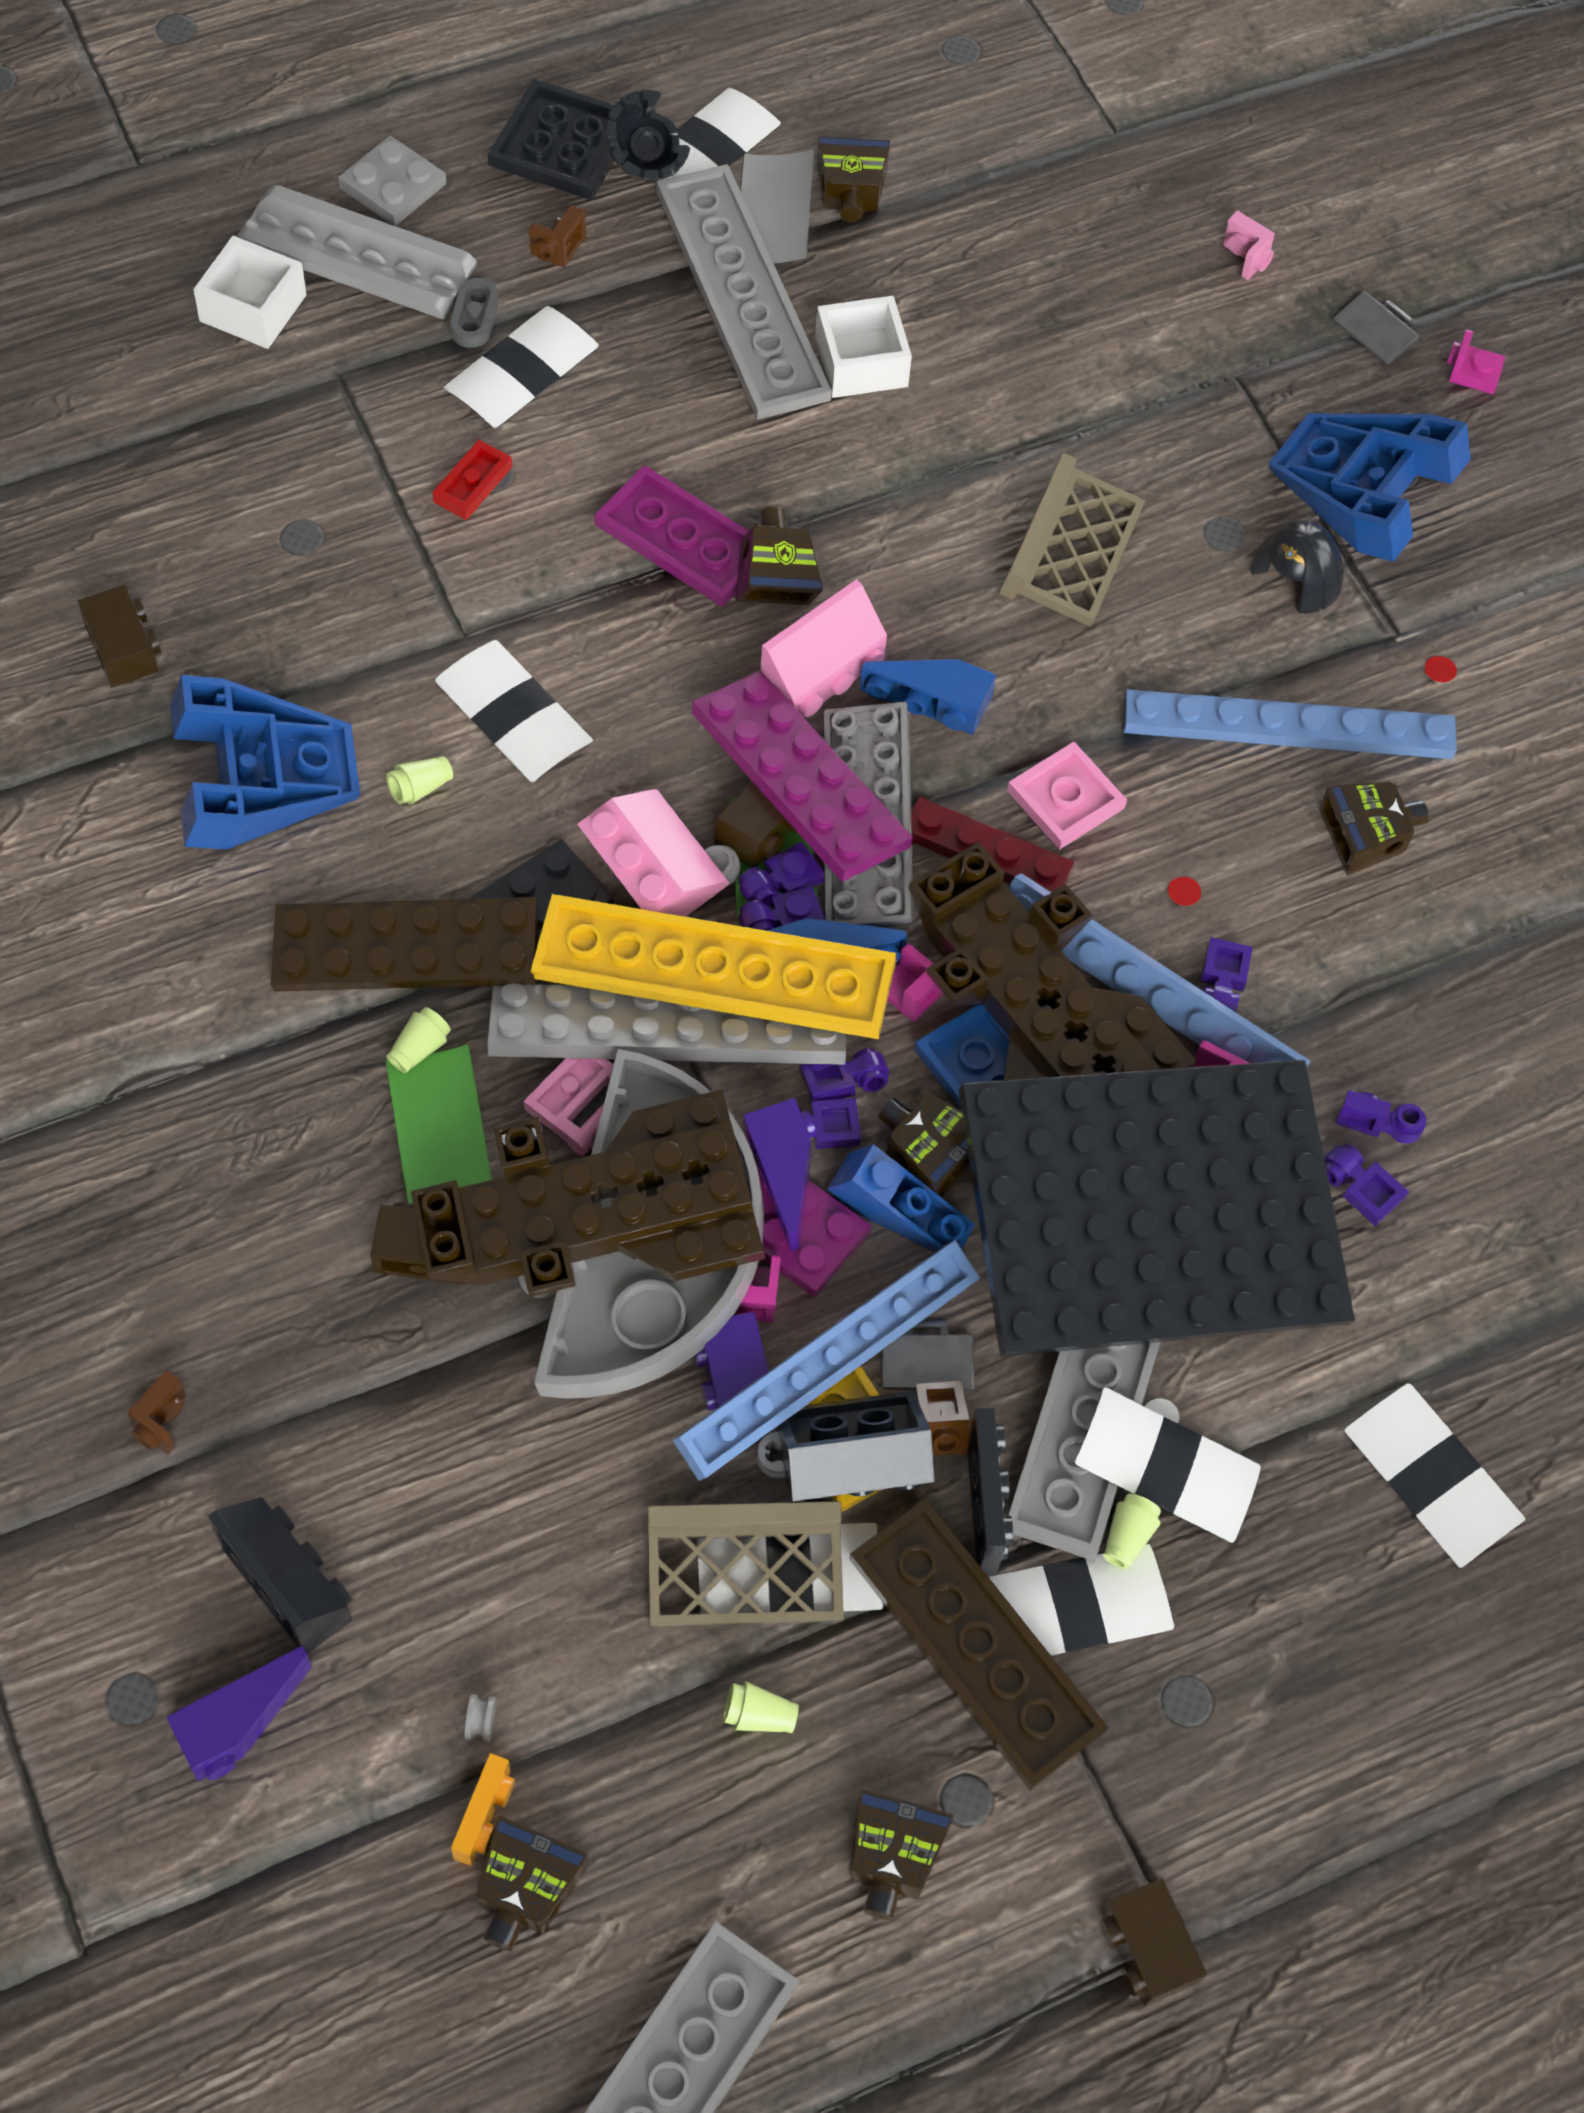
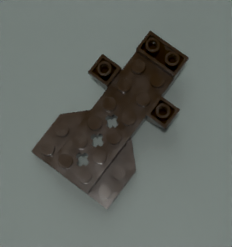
[908,842,1197,1081]
[411,1089,765,1297]

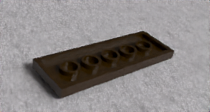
[271,897,538,992]
[849,1498,1109,1791]

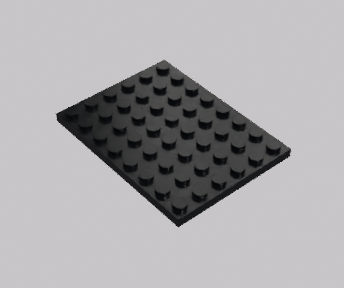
[959,1060,1355,1357]

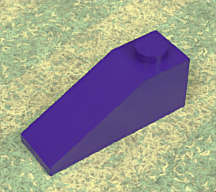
[743,1098,816,1251]
[166,1645,312,1781]

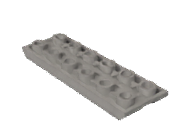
[237,185,477,320]
[824,702,913,926]

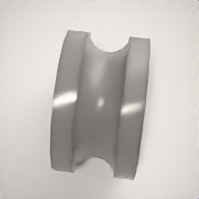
[757,1432,785,1479]
[465,1694,496,1742]

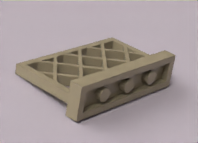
[999,453,1145,627]
[648,1502,844,1627]

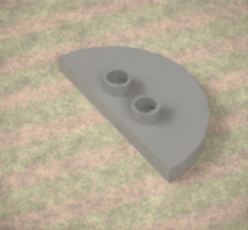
[534,1049,764,1398]

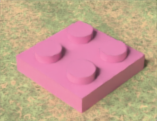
[1007,742,1127,850]

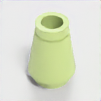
[386,756,453,805]
[386,1007,451,1074]
[1103,1494,1161,1569]
[723,1681,799,1733]

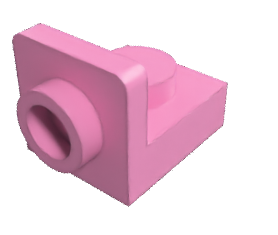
[1223,210,1275,280]

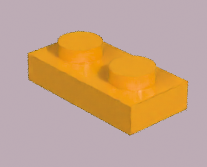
[451,1753,515,1866]

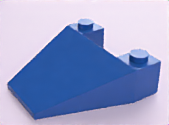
[1269,413,1471,562]
[170,675,360,849]

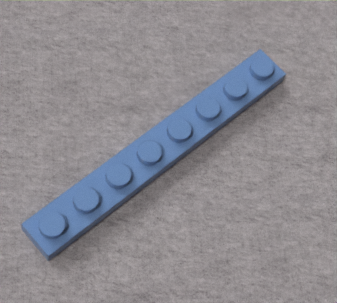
[1124,689,1457,759]
[1008,873,1311,1067]
[673,1240,980,1480]

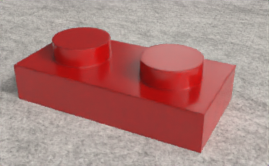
[432,439,512,521]

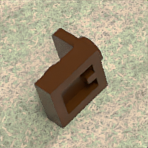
[529,204,586,267]
[128,1370,186,1455]
[915,1381,969,1456]

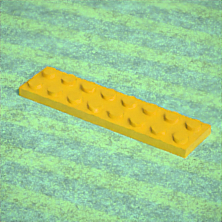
[531,894,896,1039]

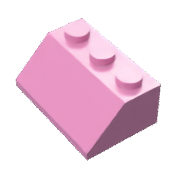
[761,579,887,717]
[577,789,730,917]

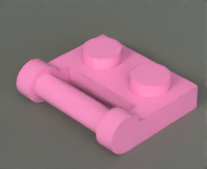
[524,1058,614,1156]

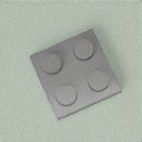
[338,135,447,226]

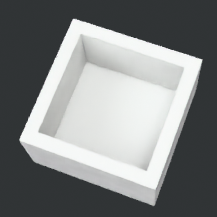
[193,236,307,349]
[815,296,912,398]

